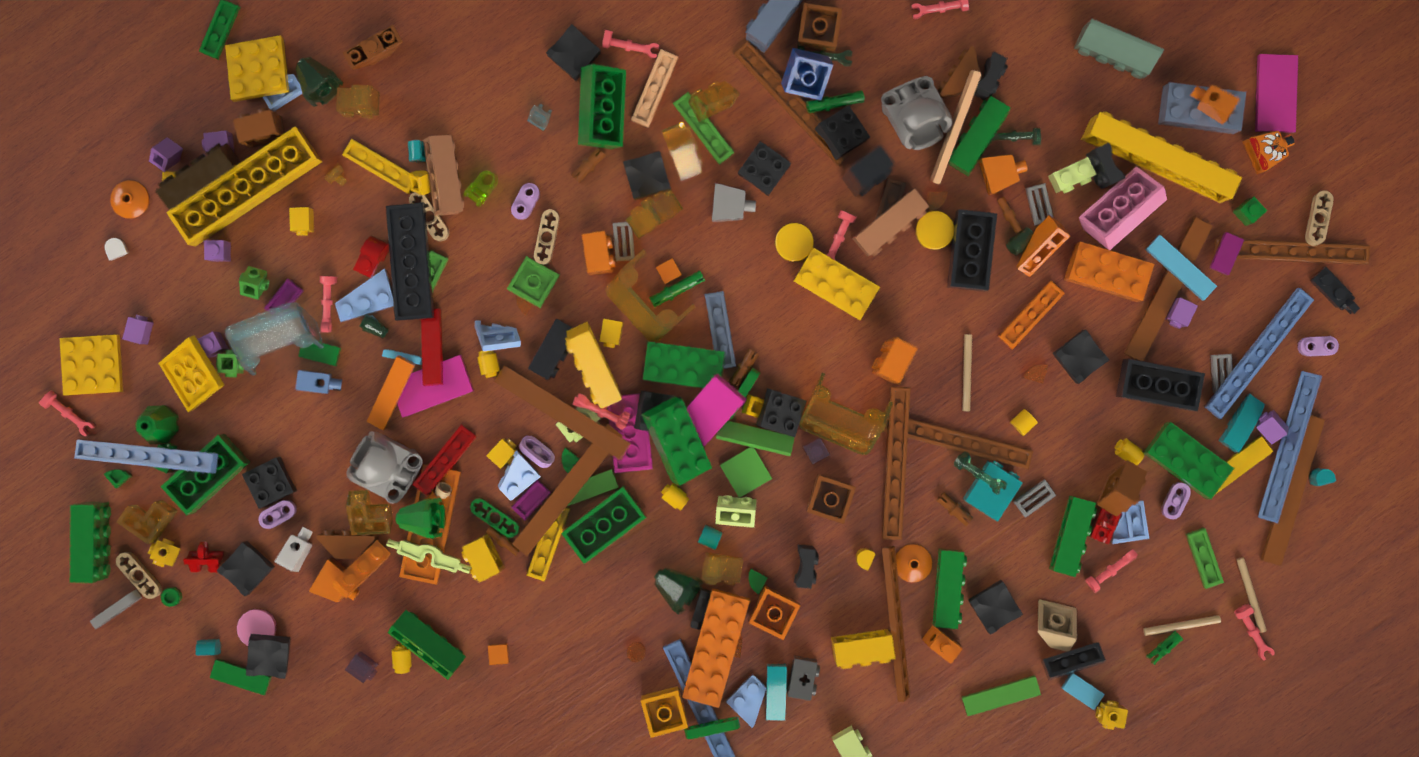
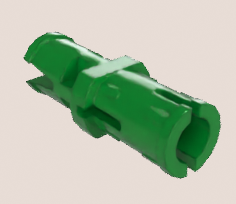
[1146,631,1183,665]

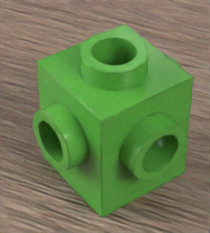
[239,266,269,300]
[216,350,246,377]

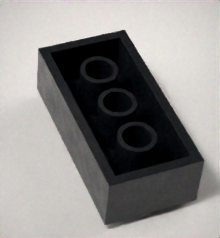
[842,145,895,197]
[947,209,997,292]
[1116,359,1205,411]

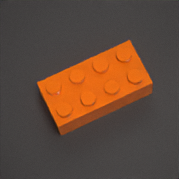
[1064,242,1154,302]

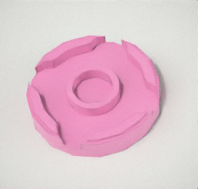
[237,609,276,646]

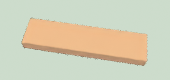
[631,49,678,128]

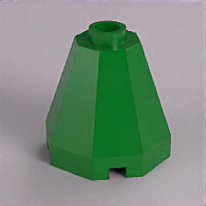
[136,405,179,445]
[395,498,445,538]

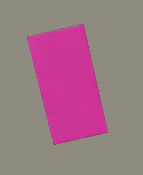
[1255,54,1298,133]
[397,355,474,418]
[687,374,746,447]
[607,393,653,473]

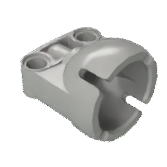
[881,76,953,150]
[346,431,422,503]

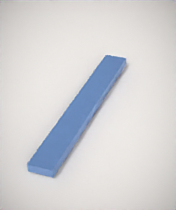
[1204,288,1314,419]
[1258,371,1322,523]
[74,439,218,473]
[663,639,736,757]

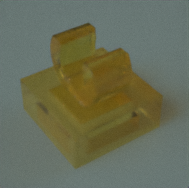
[325,163,347,186]

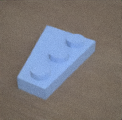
[335,269,394,322]

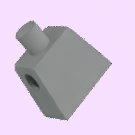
[712,183,756,222]

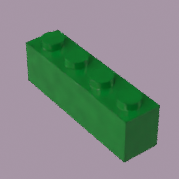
[949,96,1011,176]
[1049,495,1097,577]
[932,548,967,629]
[388,610,466,680]

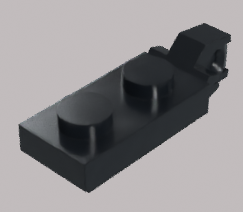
[1310,267,1360,314]

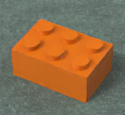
[871,338,917,384]

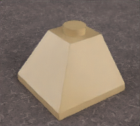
[1038,599,1077,652]

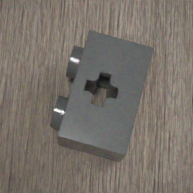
[787,656,820,701]

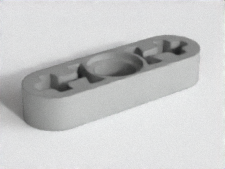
[90,589,142,629]

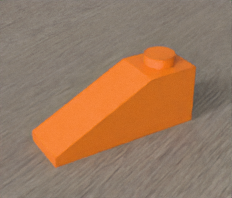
[1016,215,1070,277]

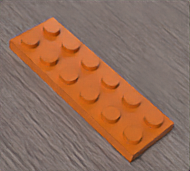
[399,464,461,585]
[682,588,750,708]

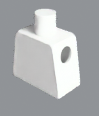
[275,527,313,572]

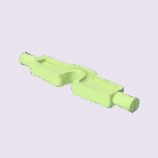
[386,539,471,574]

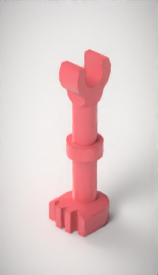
[911,0,969,19]
[602,30,659,59]
[827,210,857,261]
[320,276,337,332]
[39,390,96,436]
[572,394,630,430]
[1085,549,1138,593]
[1234,604,1274,660]

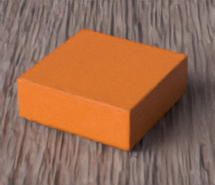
[656,258,682,284]
[488,643,509,665]

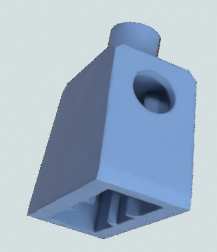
[295,370,342,394]

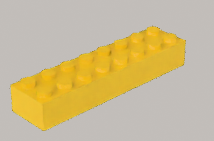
[1081,112,1242,203]
[166,126,322,247]

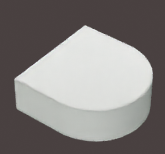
[105,238,129,261]

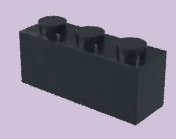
[528,319,573,380]
[1042,642,1106,681]

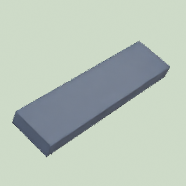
[705,291,736,368]

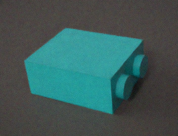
[963,460,1023,522]

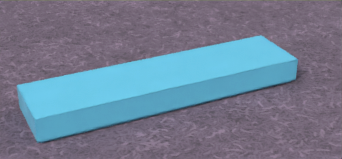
[1145,235,1217,301]

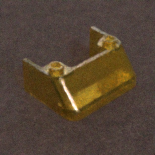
[606,249,696,342]
[799,372,893,455]

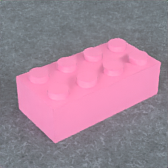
[1079,166,1167,250]

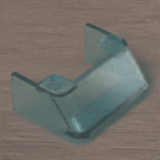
[225,303,324,376]

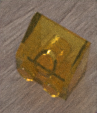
[688,81,740,122]

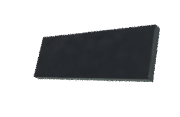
[386,202,434,321]

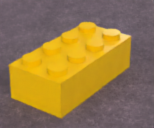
[794,248,880,320]
[565,322,622,409]

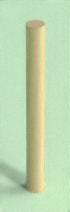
[962,334,972,411]
[1236,557,1267,633]
[1143,615,1221,636]

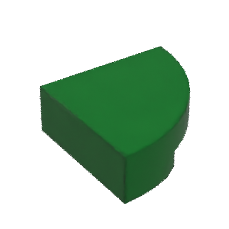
[562,447,580,473]
[104,469,132,489]
[749,568,768,594]

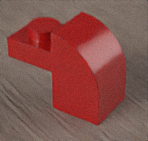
[353,236,389,278]

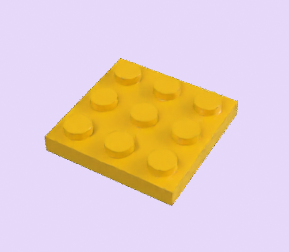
[225,35,289,102]
[59,335,123,395]
[158,335,224,412]

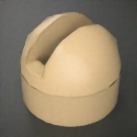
[435,482,452,499]

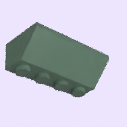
[1074,19,1164,79]

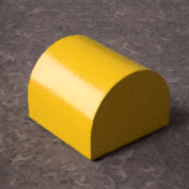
[409,170,431,195]
[742,394,764,418]
[1010,409,1038,436]
[855,548,875,571]

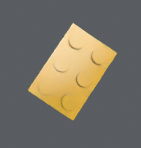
[831,629,895,669]

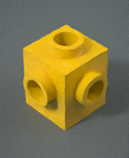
[148,538,181,568]
[1096,700,1128,730]

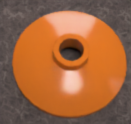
[110,180,149,219]
[896,544,932,583]

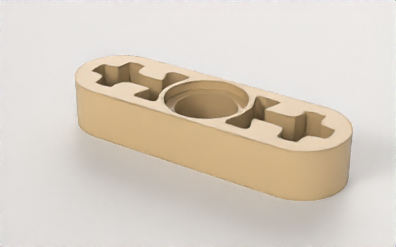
[1305,191,1334,246]
[409,192,449,241]
[534,209,560,265]
[116,552,162,599]

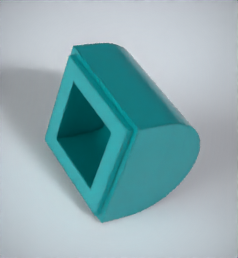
[408,140,426,162]
[1309,468,1336,486]
[698,525,723,550]
[196,639,221,656]

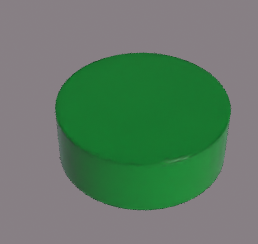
[161,587,182,607]

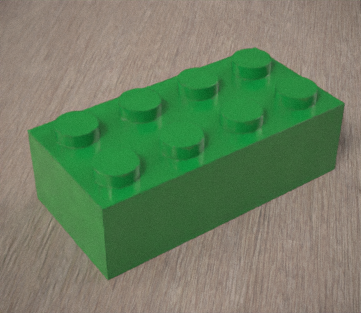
[578,64,626,149]
[643,341,726,388]
[641,397,712,486]
[1144,422,1235,499]
[161,434,250,515]
[561,486,647,564]
[70,502,111,583]

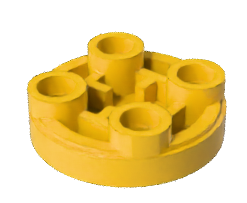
[915,211,954,250]
[775,223,814,262]

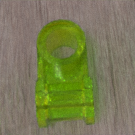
[463,170,498,207]

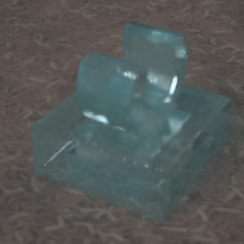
[527,104,552,131]

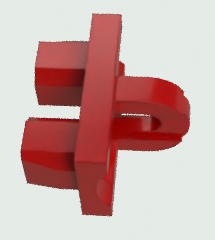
[1089,508,1121,545]
[183,542,224,573]

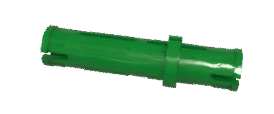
[806,90,865,114]
[649,270,705,308]

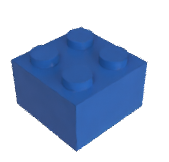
[781,48,833,100]

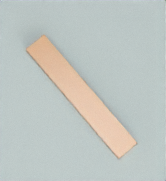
[930,70,981,184]

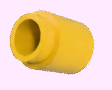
[477,350,500,378]
[1114,438,1145,465]
[660,483,690,511]
[391,644,412,674]

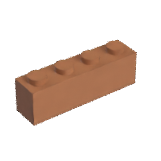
[423,135,464,216]
[853,188,929,257]

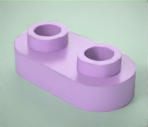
[511,183,540,220]
[1298,336,1339,356]
[519,436,555,468]
[1161,482,1191,519]
[259,500,297,529]

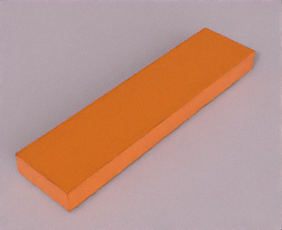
[998,281,1065,349]
[366,355,416,430]

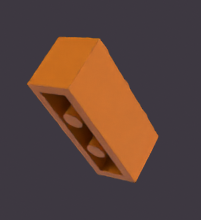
[332,540,391,599]

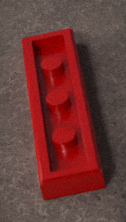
[421,308,443,386]
[412,425,477,497]

